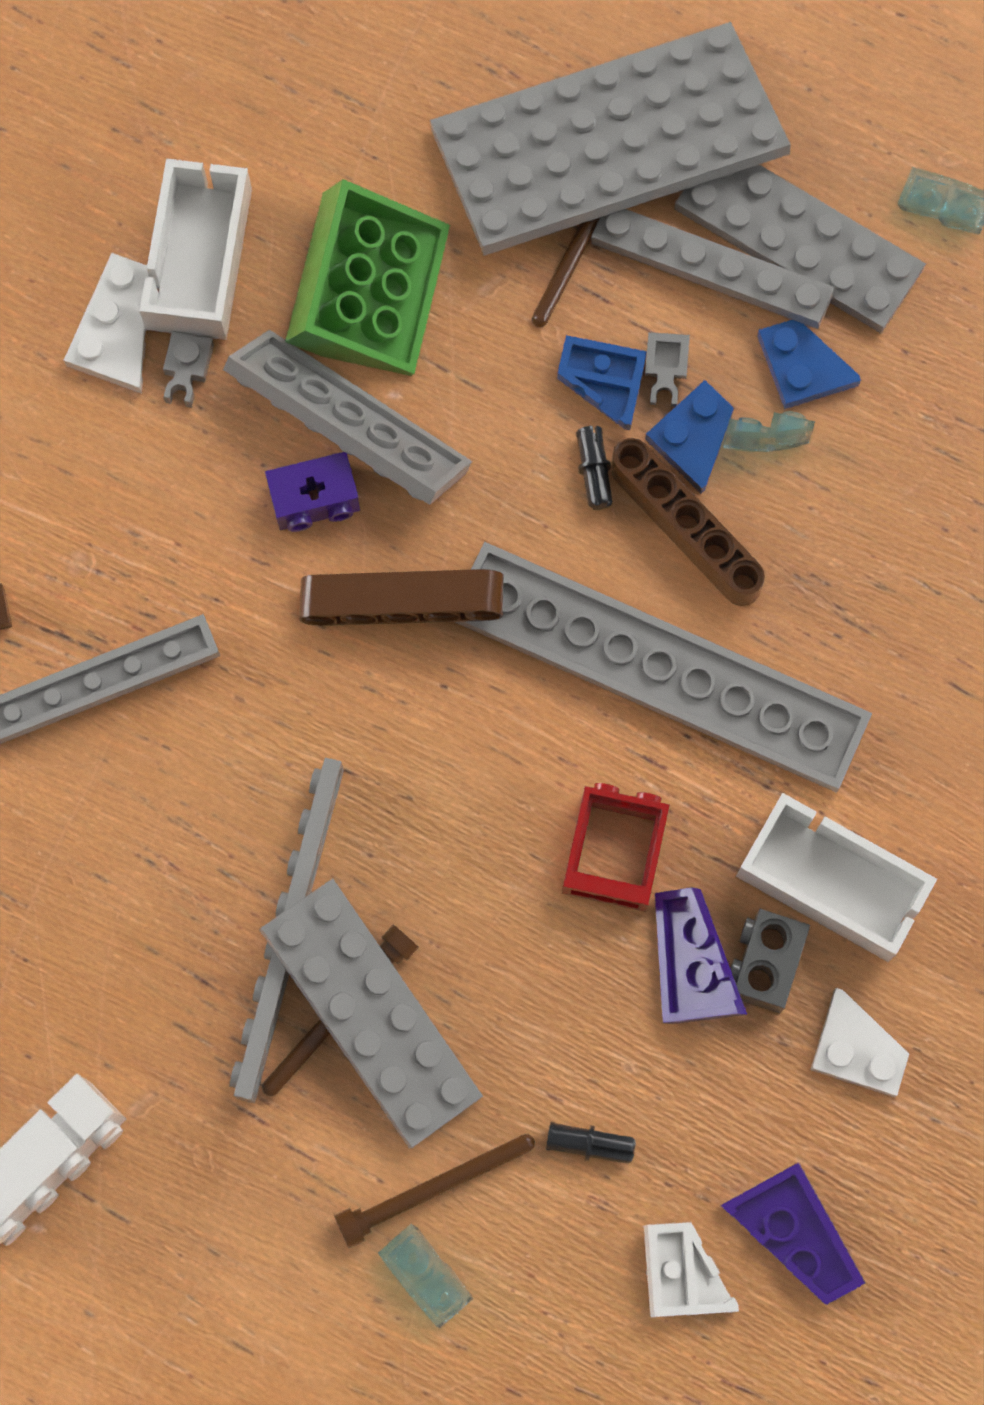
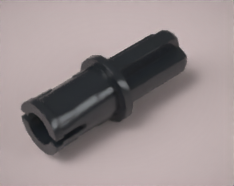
[576,426,613,510]
[546,1122,636,1164]

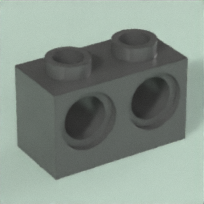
[730,909,810,1014]

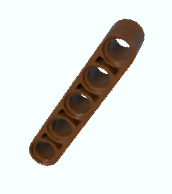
[611,438,765,606]
[299,569,504,626]

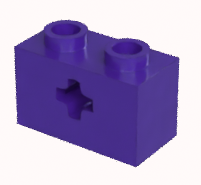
[265,452,360,532]

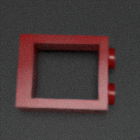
[562,783,670,912]

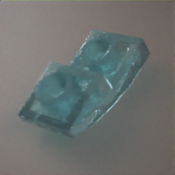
[897,167,984,235]
[723,411,815,452]
[378,1224,474,1328]

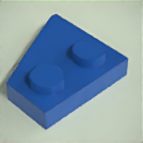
[757,320,861,409]
[557,335,647,430]
[645,380,734,494]

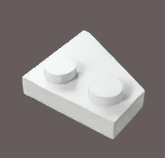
[810,988,909,1097]
[644,1222,739,1317]

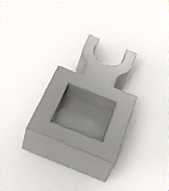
[163,331,214,408]
[645,332,690,407]

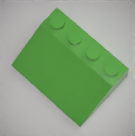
[285,179,450,376]

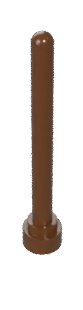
[532,217,600,327]
[262,925,419,1096]
[334,1134,535,1248]

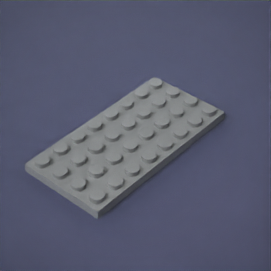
[430,22,791,256]

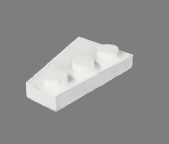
[64,253,149,394]

